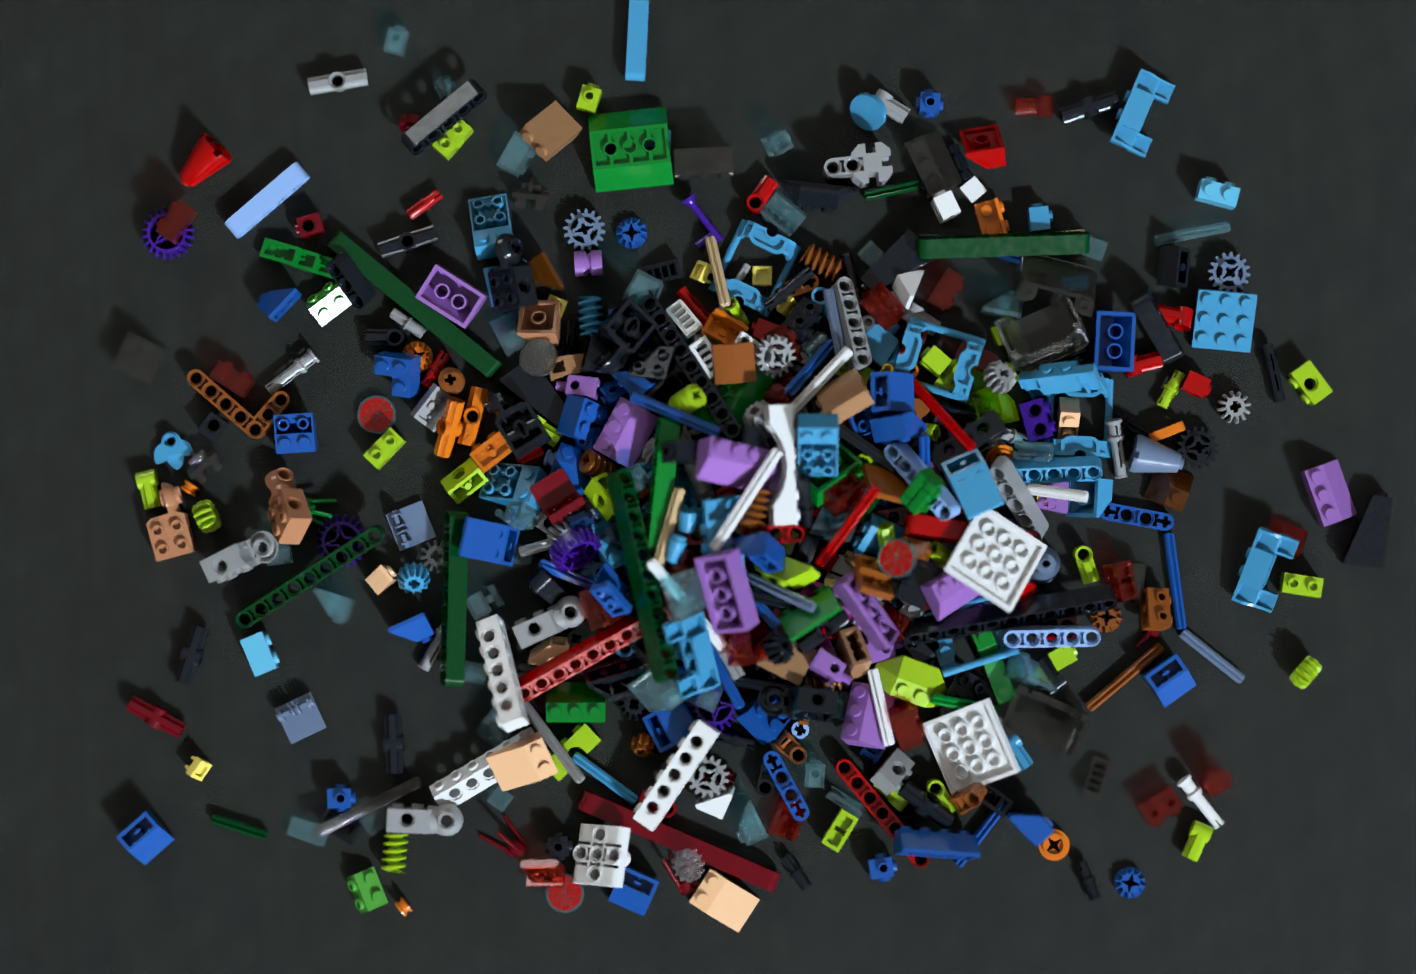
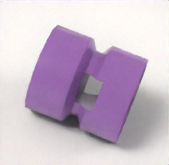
[574,250,603,277]

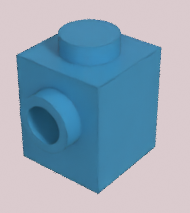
[1027,203,1053,233]

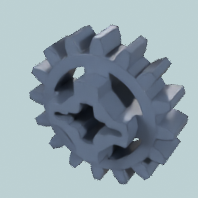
[563,209,606,251]
[1207,252,1251,292]

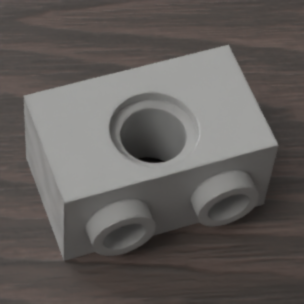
[870,748,915,796]

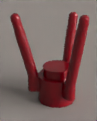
[478,814,528,859]
[662,853,698,895]

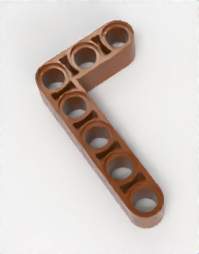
[187,369,292,439]

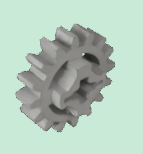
[754,334,796,378]
[688,755,730,798]

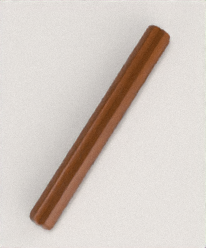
[1085,643,1165,712]

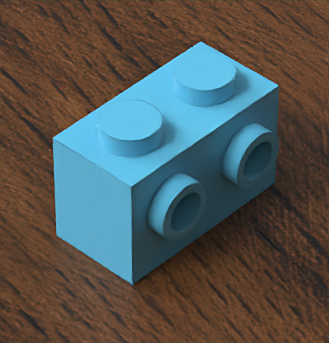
[1194,177,1241,210]
[240,631,280,677]

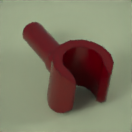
[1135,631,1160,648]

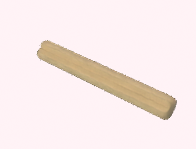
[705,236,731,307]
[654,487,685,565]

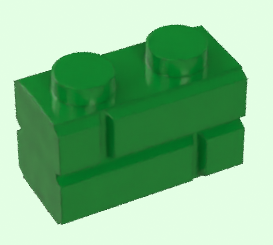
[899,468,945,515]

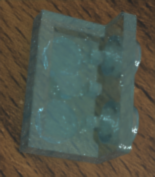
[760,191,808,237]

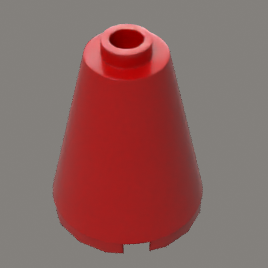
[179,133,232,187]

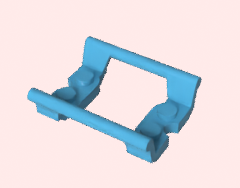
[708,219,801,318]
[893,317,986,403]
[1045,378,1114,458]
[924,595,1019,677]

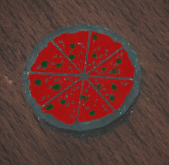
[357,395,396,434]
[878,538,917,578]
[545,873,585,913]

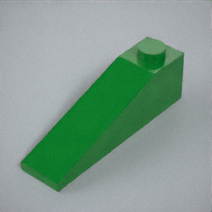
[970,631,1017,705]

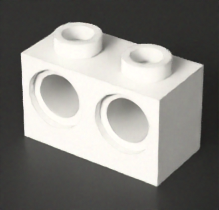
[930,189,961,224]

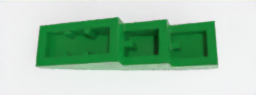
[259,238,333,279]

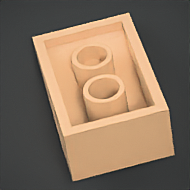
[486,731,558,792]
[689,867,760,933]

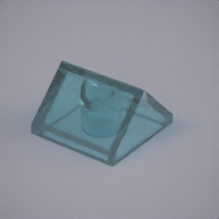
[623,269,664,305]

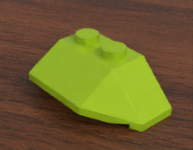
[754,556,821,589]
[873,654,948,708]

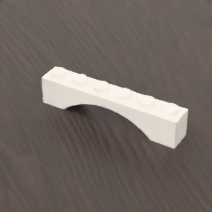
[764,404,800,526]

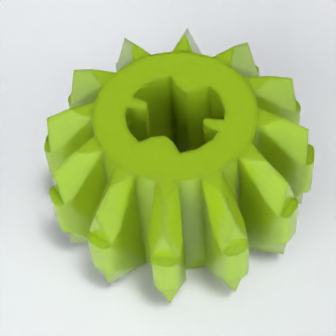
[192,499,222,533]
[1289,656,1322,689]

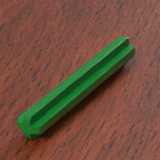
[929,693,1000,716]

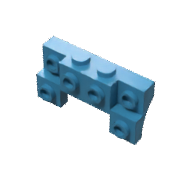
[1109,68,1175,158]
[1018,360,1108,400]
[699,494,747,574]
[1231,527,1300,613]
[663,610,721,699]

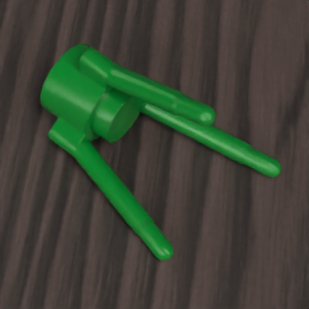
[306,498,337,533]

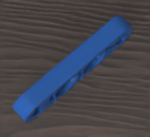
[1100,503,1174,531]
[763,751,809,821]

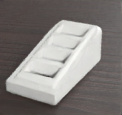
[666,299,703,338]
[689,335,713,379]

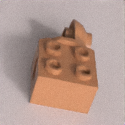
[265,467,312,545]
[146,482,198,562]

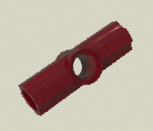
[126,695,187,738]

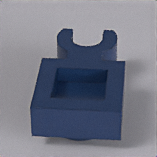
[566,507,601,531]

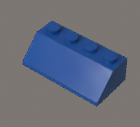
[893,826,980,860]

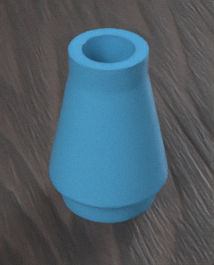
[665,532,687,564]

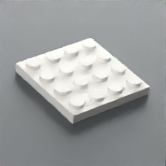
[943,510,1047,613]
[921,697,1021,794]

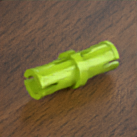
[1156,369,1186,410]

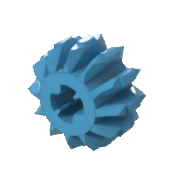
[397,561,430,595]

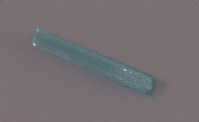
[1154,221,1231,246]

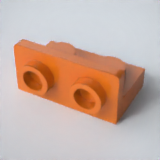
[973,197,1010,234]
[469,431,512,473]

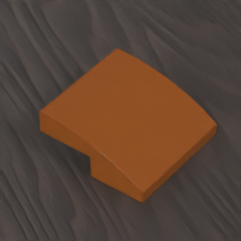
[711,341,756,385]
[854,553,895,601]

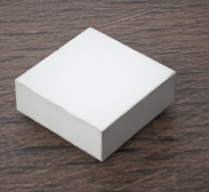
[959,176,987,204]

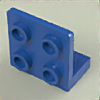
[589,562,633,618]

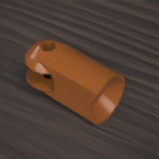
[896,536,932,561]

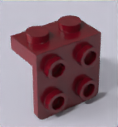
[530,468,586,524]

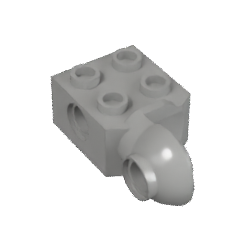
[199,531,279,584]
[512,595,587,649]
[386,803,464,836]

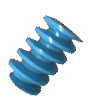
[577,296,604,337]

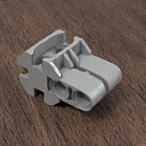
[823,142,893,189]

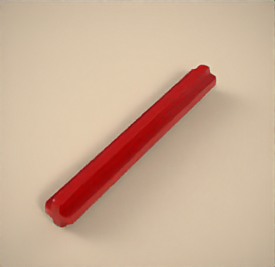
[914,376,976,451]
[816,484,880,567]

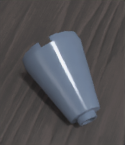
[1128,434,1185,473]
[1030,546,1061,584]

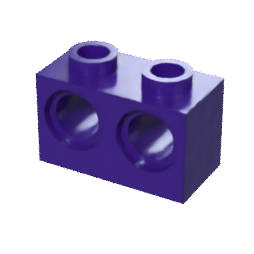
[1019,398,1057,442]

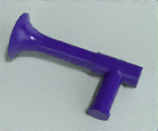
[680,192,723,249]

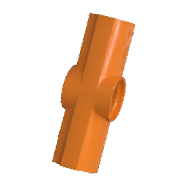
[457,386,488,447]
[434,397,465,458]

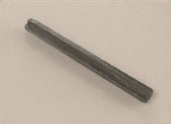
[313,776,422,839]

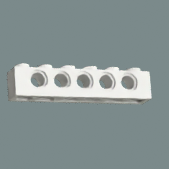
[475,614,529,732]
[633,719,721,831]
[429,726,535,806]

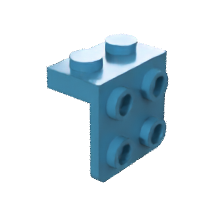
[851,513,905,557]

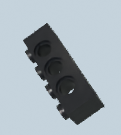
[930,409,1009,476]

